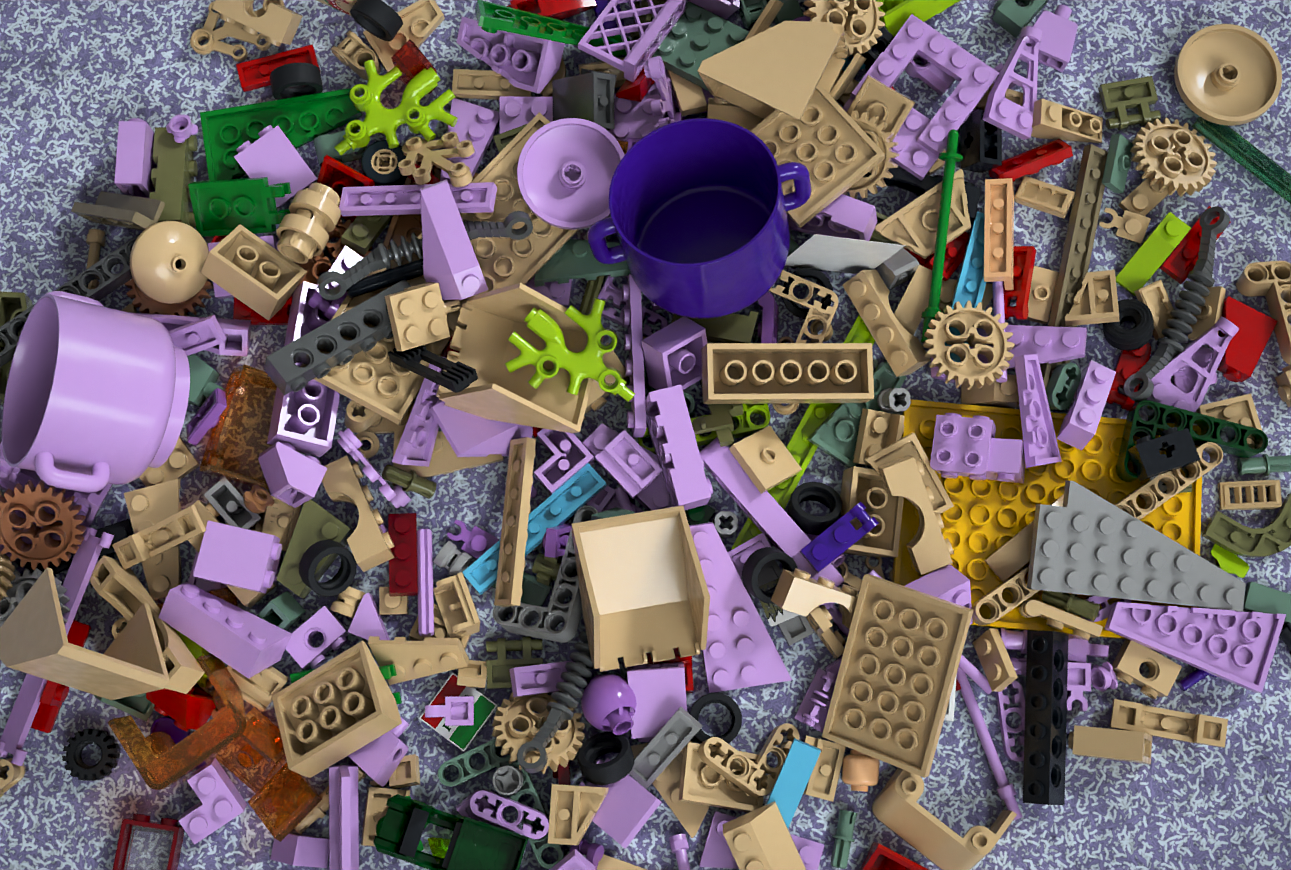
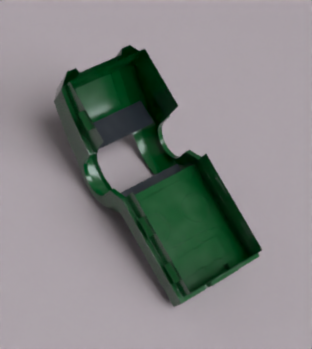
[373,794,528,870]

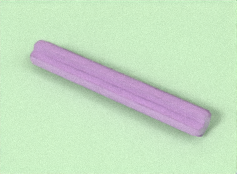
[417,529,434,637]

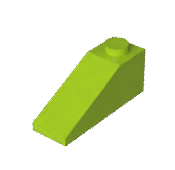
[1116,212,1191,296]

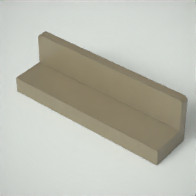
[71,191,165,231]

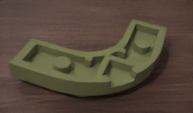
[1202,493,1291,558]

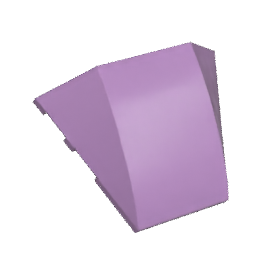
[429,400,533,457]

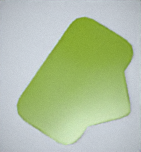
[1211,544,1249,578]

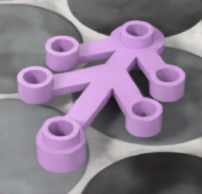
[644,56,685,128]
[337,428,411,509]

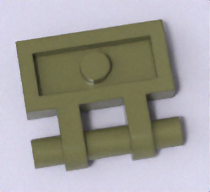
[1098,76,1161,130]
[486,636,543,689]

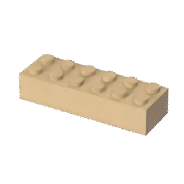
[701,343,874,404]

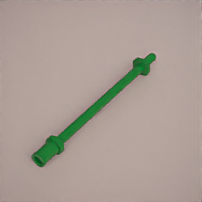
[921,129,963,343]

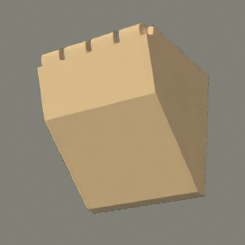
[698,21,848,120]
[436,283,604,433]
[571,505,710,672]
[0,567,170,700]

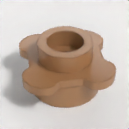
[243,485,274,514]

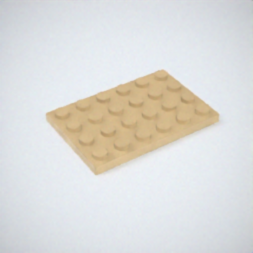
[300,249,454,425]
[822,574,974,778]

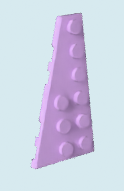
[1104,602,1286,693]

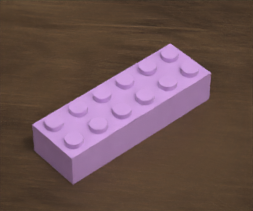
[267,281,347,457]

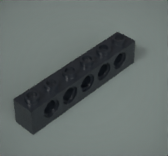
[1023,631,1069,805]

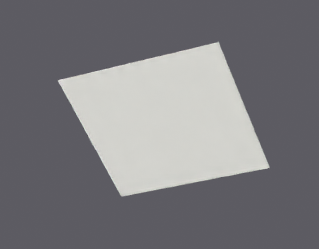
[785,234,906,274]

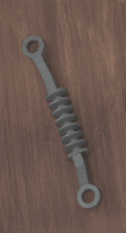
[1123,206,1230,402]
[317,211,533,300]
[517,631,594,773]

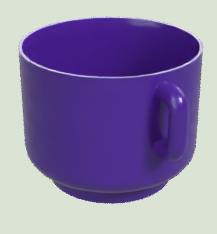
[587,118,812,318]

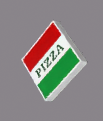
[419,672,498,752]

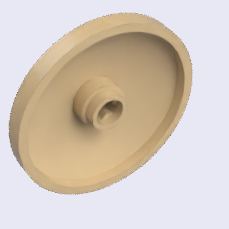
[1174,24,1282,126]

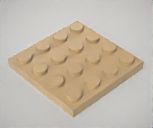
[750,82,886,228]

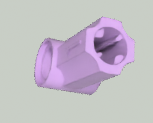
[905,54,956,96]

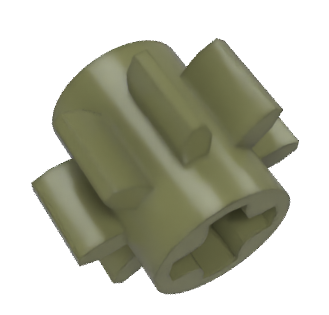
[532,553,562,586]

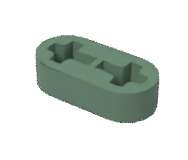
[1046,362,1081,411]

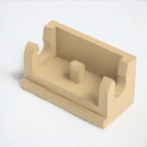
[433,572,480,638]

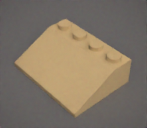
[272,641,402,778]

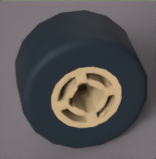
[361,140,407,186]

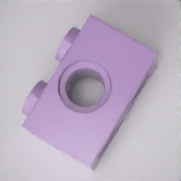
[285,606,350,670]

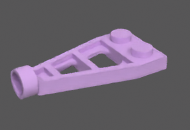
[982,26,1043,140]
[1146,316,1239,419]

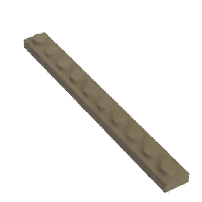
[1040,144,1108,403]

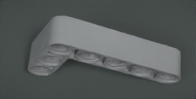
[493,505,599,643]

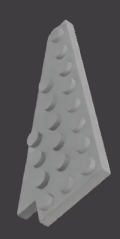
[1027,480,1246,611]

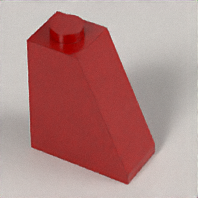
[1217,296,1278,382]

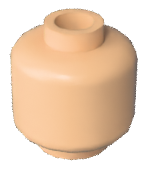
[842,750,880,792]

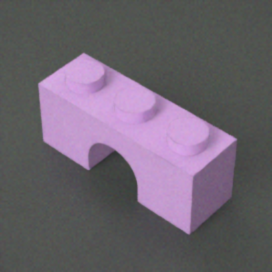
[1057,360,1116,451]

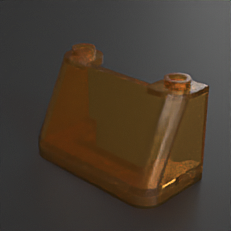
[200,364,277,491]

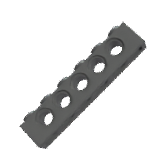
[264,279,411,395]

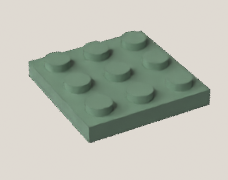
[651,1,749,91]

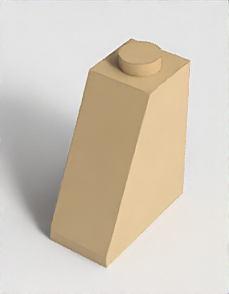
[1068,725,1153,764]

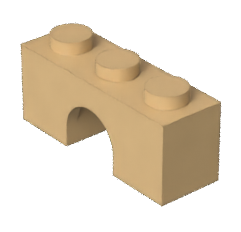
[212,0,303,47]

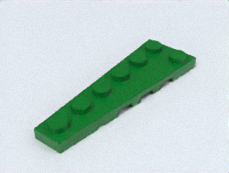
[475,0,632,57]

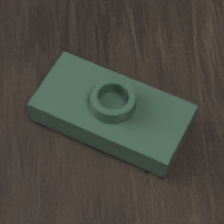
[1102,134,1133,194]

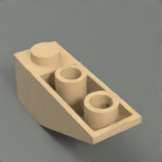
[1031,99,1103,143]

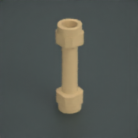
[86,229,106,289]

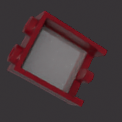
[113,813,185,870]

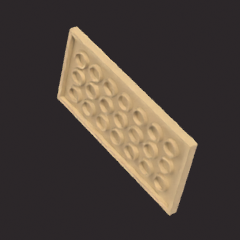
[391,112,579,332]

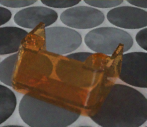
[107,654,247,790]

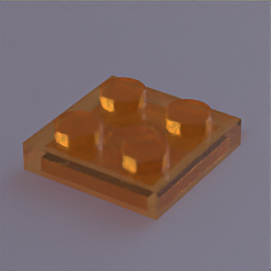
[248,762,322,842]

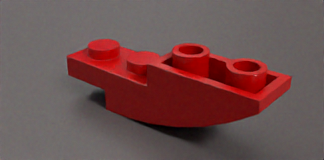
[507,0,598,20]

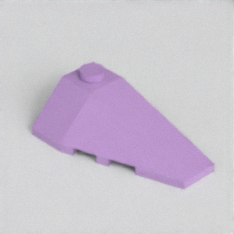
[456,17,565,94]

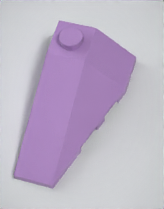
[420,179,488,300]

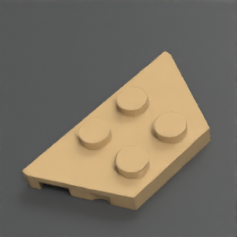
[874,169,971,259]
[631,740,710,838]

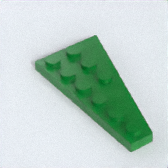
[200,88,363,181]

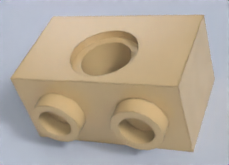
[1112,639,1182,699]

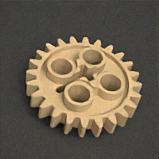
[803,0,885,58]
[842,111,899,199]
[1130,118,1217,197]
[923,300,1015,390]
[492,692,585,774]

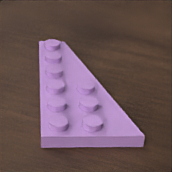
[689,522,792,693]

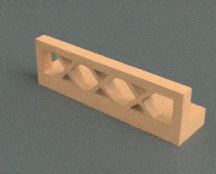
[984,178,1014,290]

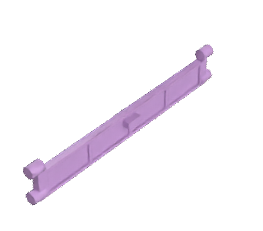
[0,527,114,766]

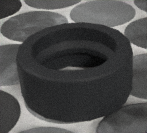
[350,0,403,41]
[269,63,323,100]
[782,268,833,319]
[788,482,842,535]
[299,539,357,597]
[742,547,798,604]
[689,692,742,747]
[577,732,634,785]

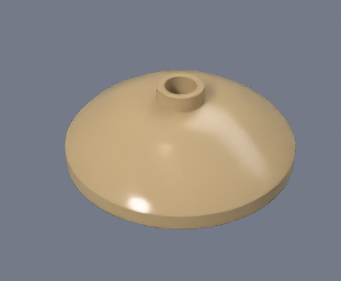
[130,221,209,304]

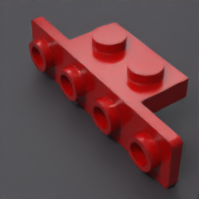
[30,620,91,733]

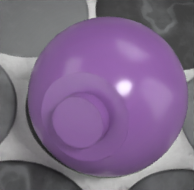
[581,674,637,735]

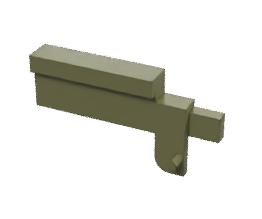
[692,379,743,447]

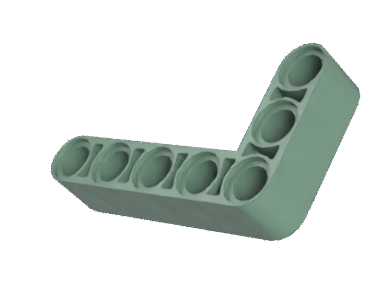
[438,738,564,869]

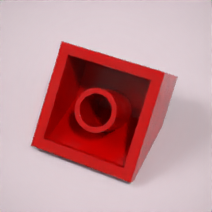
[146,684,219,731]

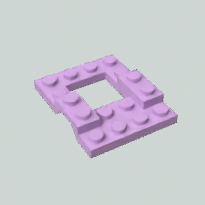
[843,14,999,181]

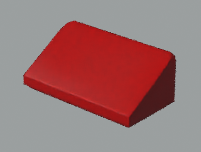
[616,68,655,102]

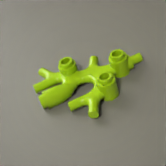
[334,60,458,156]
[505,298,635,402]

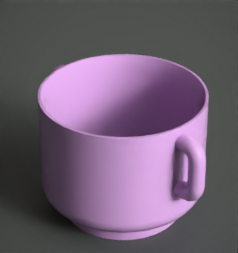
[2,291,190,492]

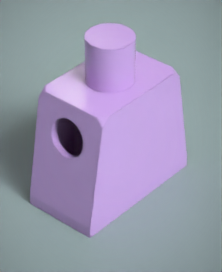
[1027,5,1078,72]
[348,716,409,787]

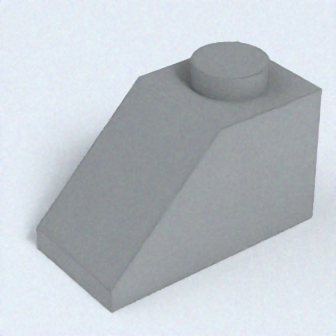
[875,244,919,290]
[203,477,262,530]

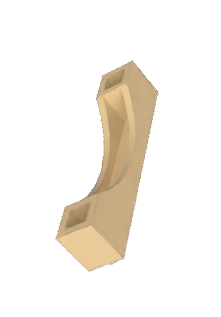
[89,555,205,694]

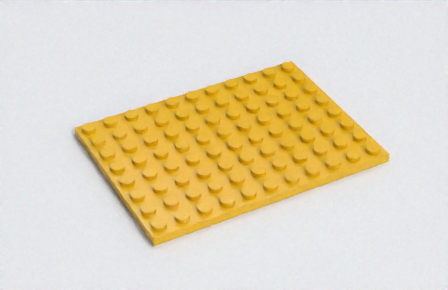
[892,399,1203,640]

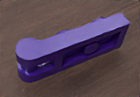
[800,502,879,573]

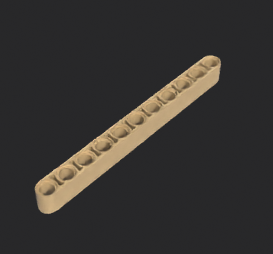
[972,442,1223,625]

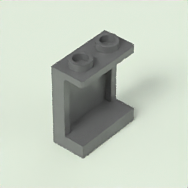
[552,72,614,130]

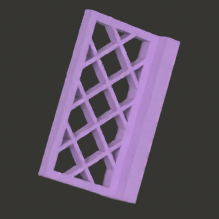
[578,0,686,82]
[329,764,359,870]

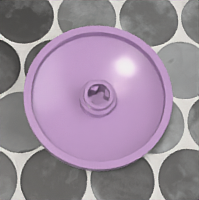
[517,118,625,230]

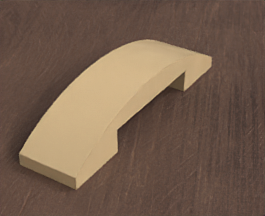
[984,494,1064,582]
[112,505,206,570]
[1110,699,1228,748]

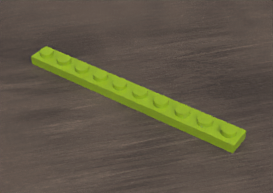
[731,315,875,550]

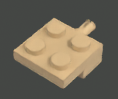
[385,282,461,351]

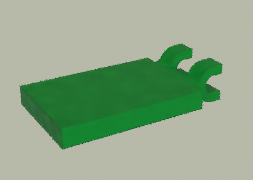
[188,177,291,237]

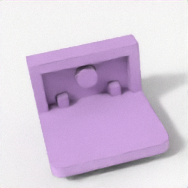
[930,413,996,475]

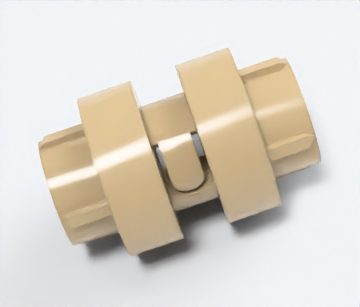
[276,183,341,264]

